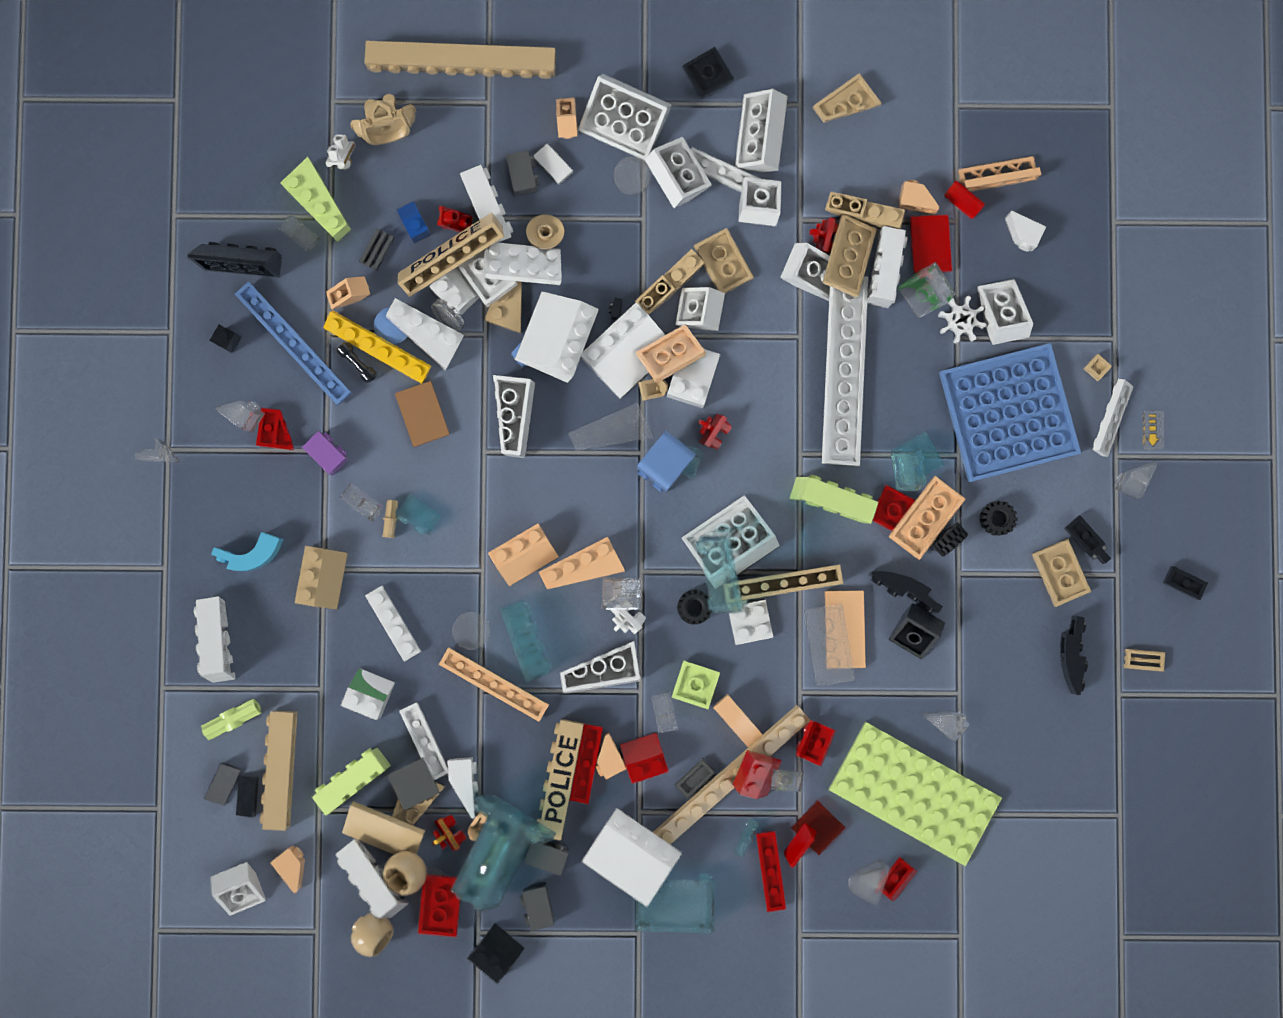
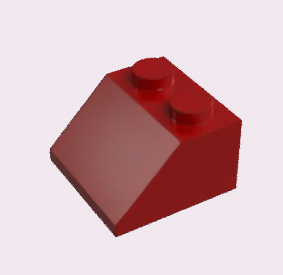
[620,732,669,784]
[733,750,782,799]

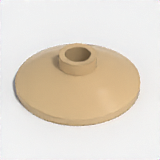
[526,215,564,249]

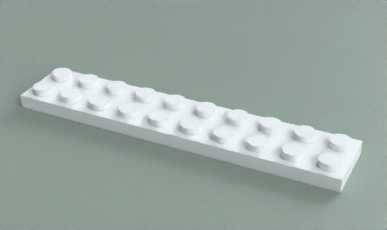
[822,276,868,466]

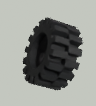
[980,501,1018,536]
[932,522,968,557]
[677,590,712,625]

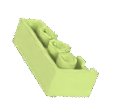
[280,157,351,242]
[789,475,878,524]
[312,747,391,816]

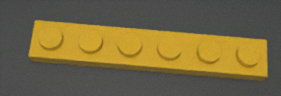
[323,310,432,384]

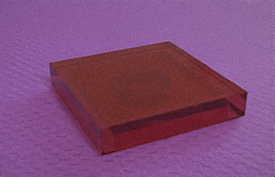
[790,800,846,855]

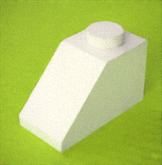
[1005,211,1046,251]

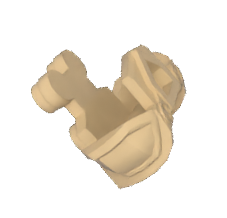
[350,94,416,145]

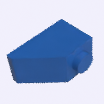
[397,201,431,243]

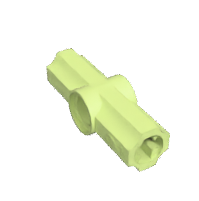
[201,699,262,740]

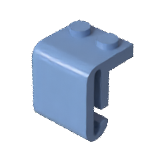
[637,430,696,493]

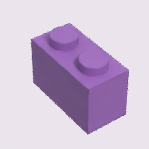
[302,431,349,476]

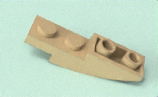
[825,191,905,229]
[635,249,705,315]

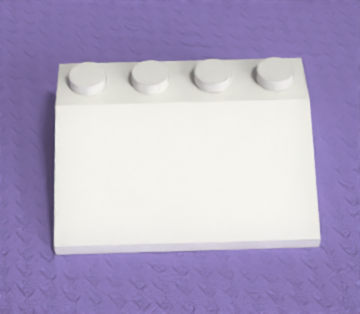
[578,74,671,160]
[515,292,599,383]
[581,302,665,399]
[682,495,780,588]
[582,809,682,907]

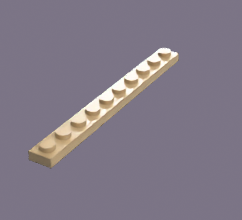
[652,705,810,844]

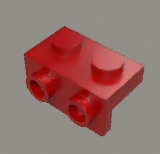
[796,720,836,766]

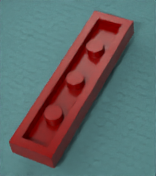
[569,723,603,804]
[755,830,786,912]

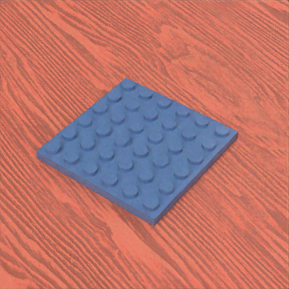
[939,343,1081,482]

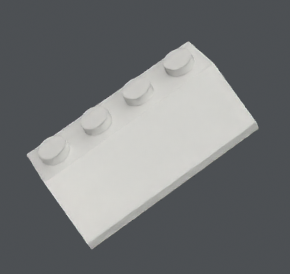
[735,89,787,172]

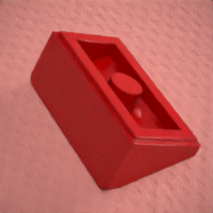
[944,181,985,219]
[784,824,816,868]
[876,857,917,902]

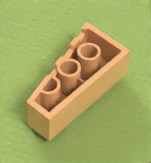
[539,537,625,589]

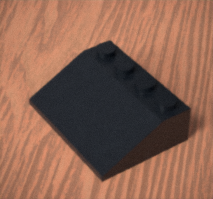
[187,242,282,278]

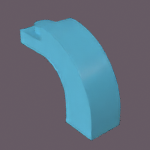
[211,532,284,571]

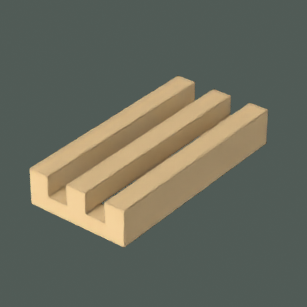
[1124,649,1165,672]

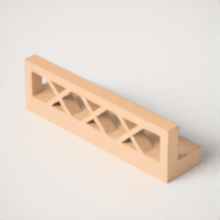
[958,156,1041,191]

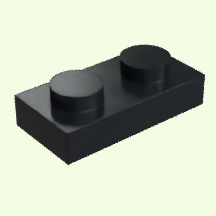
[1163,566,1208,600]

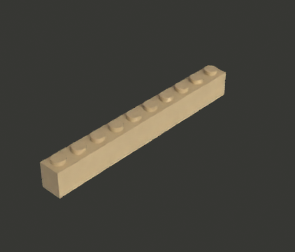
[365,41,556,79]

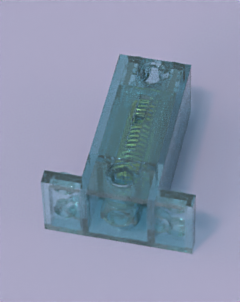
[451,795,556,911]

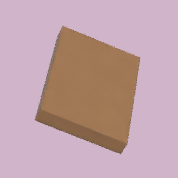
[395,381,450,448]

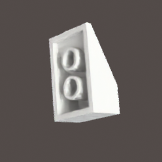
[780,243,830,301]
[977,279,1033,345]
[667,349,720,408]

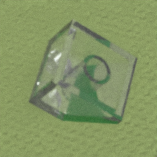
[898,262,956,318]

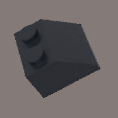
[888,603,945,660]
[467,923,524,984]

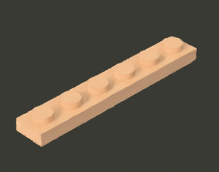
[439,648,549,722]

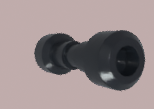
[337,342,377,383]

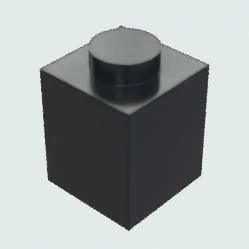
[209,324,241,353]

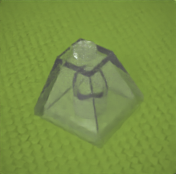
[602,576,641,610]
[848,859,890,905]

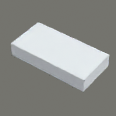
[534,144,573,185]

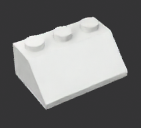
[645,137,712,208]

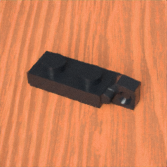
[1064,515,1111,564]

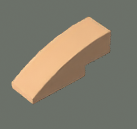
[713,694,762,747]

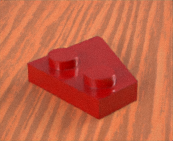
[256,408,294,451]

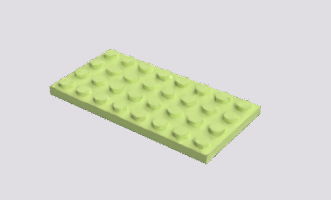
[828,722,1002,866]

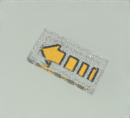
[1143,411,1164,450]

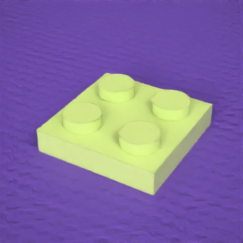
[672,660,720,709]

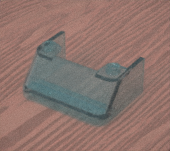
[696,528,748,613]

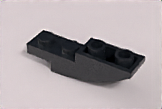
[868,571,943,614]
[1060,616,1088,695]

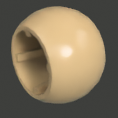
[383,851,427,895]
[351,913,394,957]

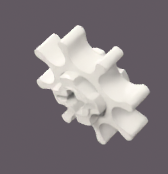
[938,296,986,344]

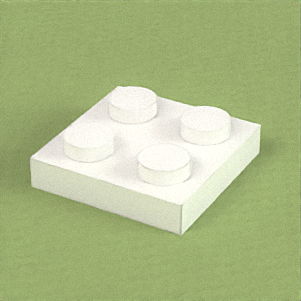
[728,600,773,645]

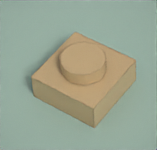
[1083,354,1112,381]

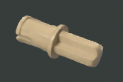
[382,500,398,538]

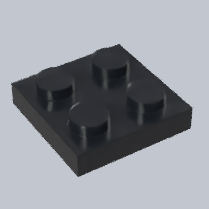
[682,47,734,100]

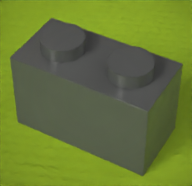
[506,150,540,197]
[524,837,569,876]
[520,883,555,931]

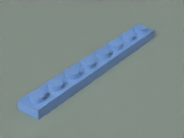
[235,281,352,406]

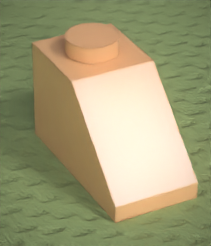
[556,98,578,139]
[898,180,939,215]
[326,276,370,310]
[596,732,627,779]
[271,845,305,893]

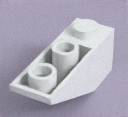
[448,757,480,818]

